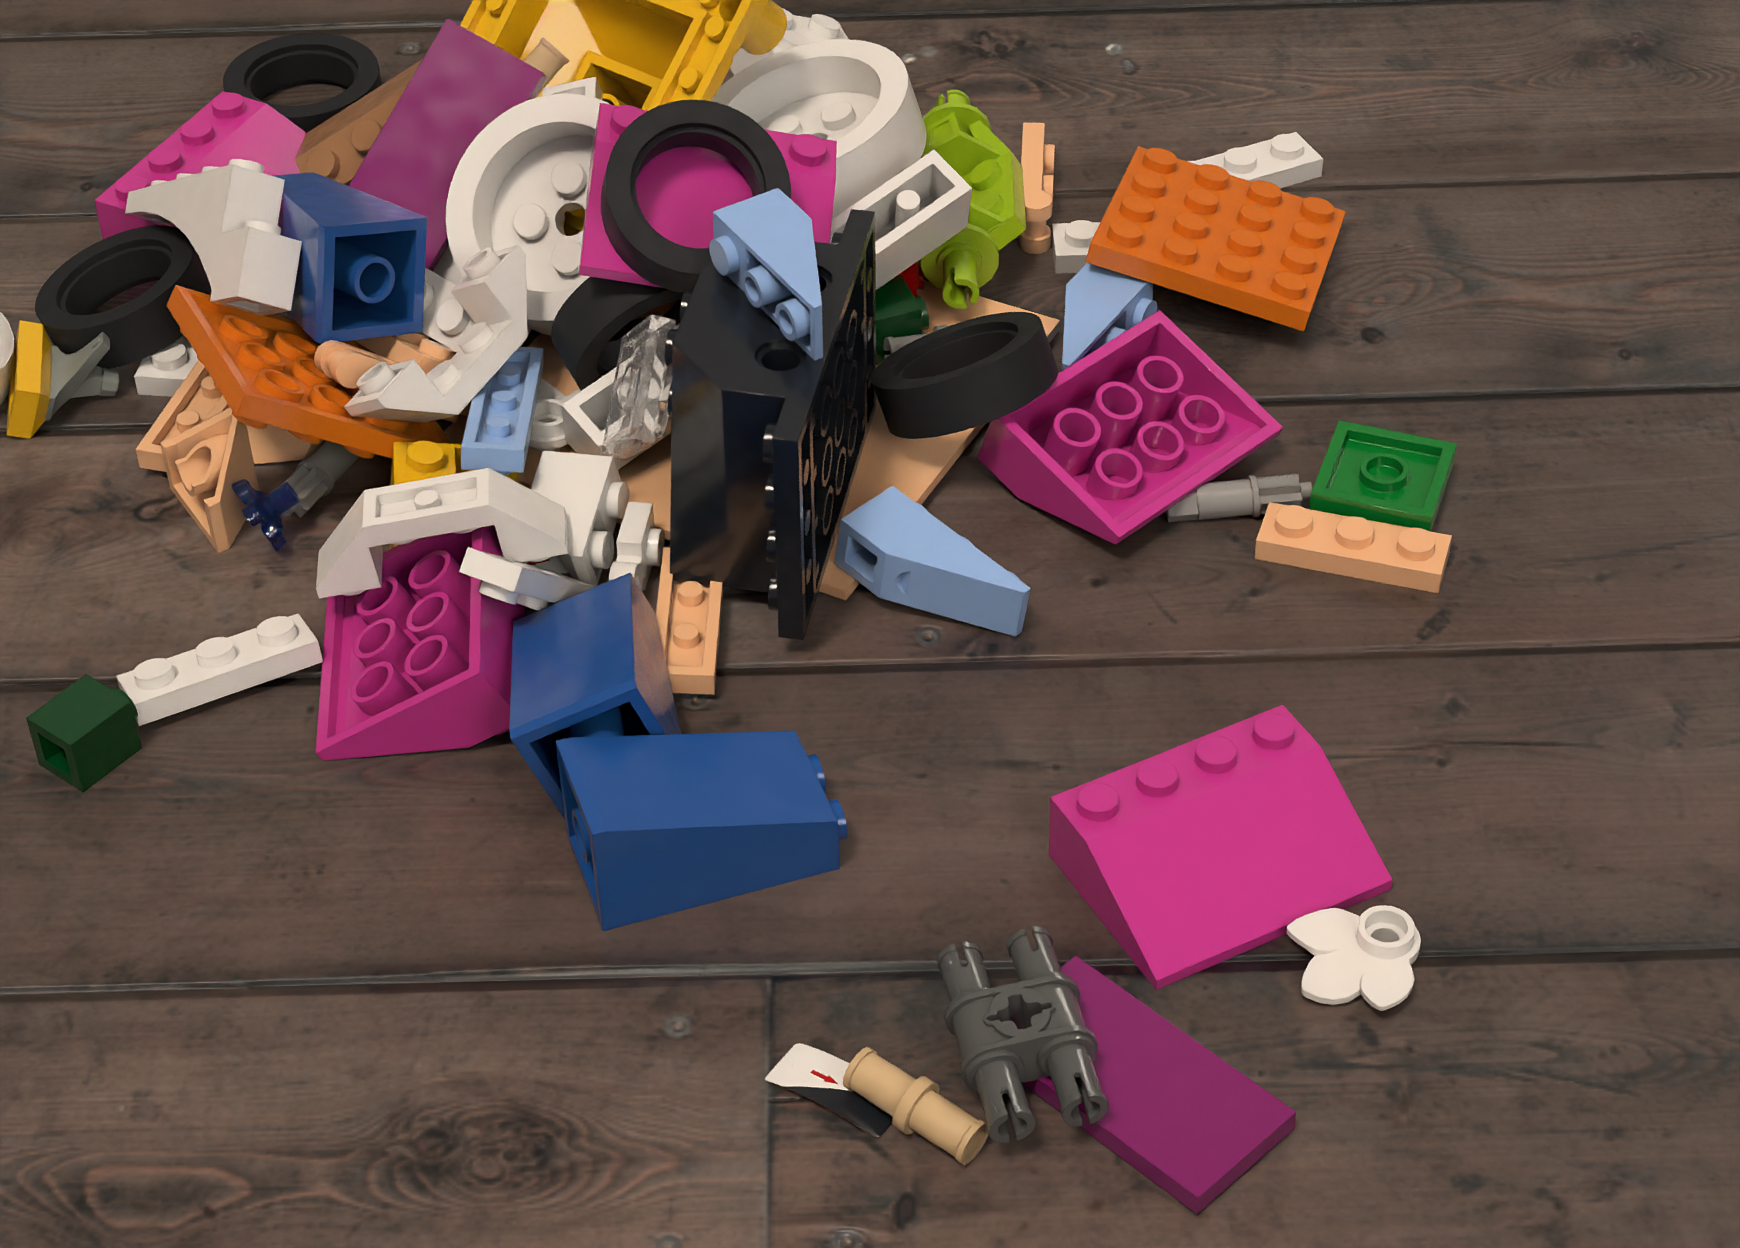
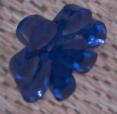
[232,479,300,552]

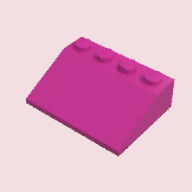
[94,91,306,239]
[579,103,837,288]
[977,310,1283,545]
[315,525,525,761]
[1049,705,1393,990]

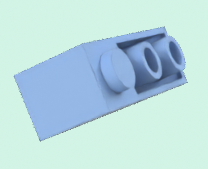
[709,188,823,361]
[1062,263,1157,371]
[834,486,1031,637]

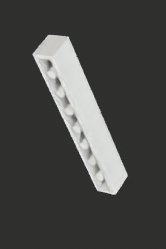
[561,150,972,470]

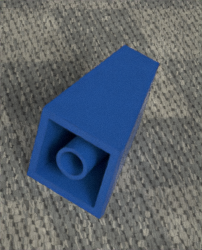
[273,172,427,344]
[509,572,681,819]
[556,731,848,931]

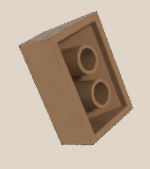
[295,59,423,186]

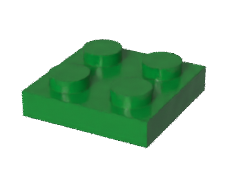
[1309,420,1457,532]

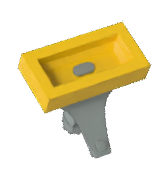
[6,320,119,439]

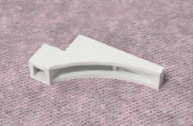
[125,159,302,316]

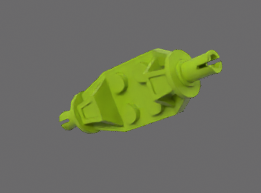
[920,90,1027,309]

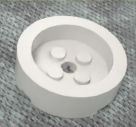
[711,39,927,219]
[446,93,611,335]

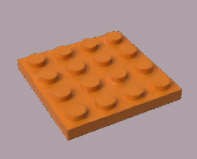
[1085,146,1346,332]
[166,285,452,459]

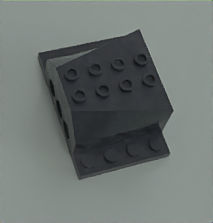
[664,209,876,640]

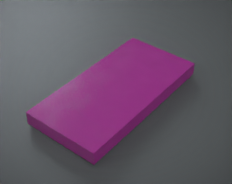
[349,18,547,272]
[1022,956,1296,1214]

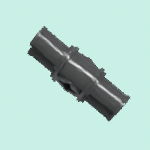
[937,926,1109,1143]

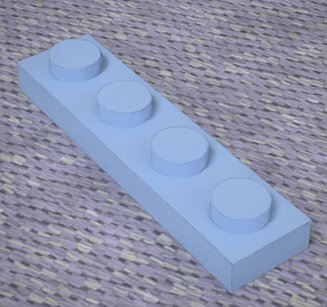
[461,347,543,476]

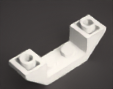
[344,245,528,423]
[316,468,568,599]

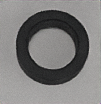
[223,33,382,133]
[601,100,791,293]
[35,225,212,369]
[551,277,684,391]
[870,312,1058,439]

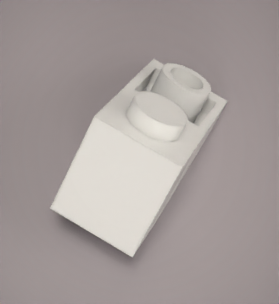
[531,451,629,587]

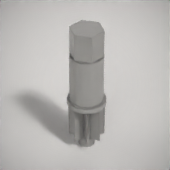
[274,441,359,518]
[1166,473,1312,522]

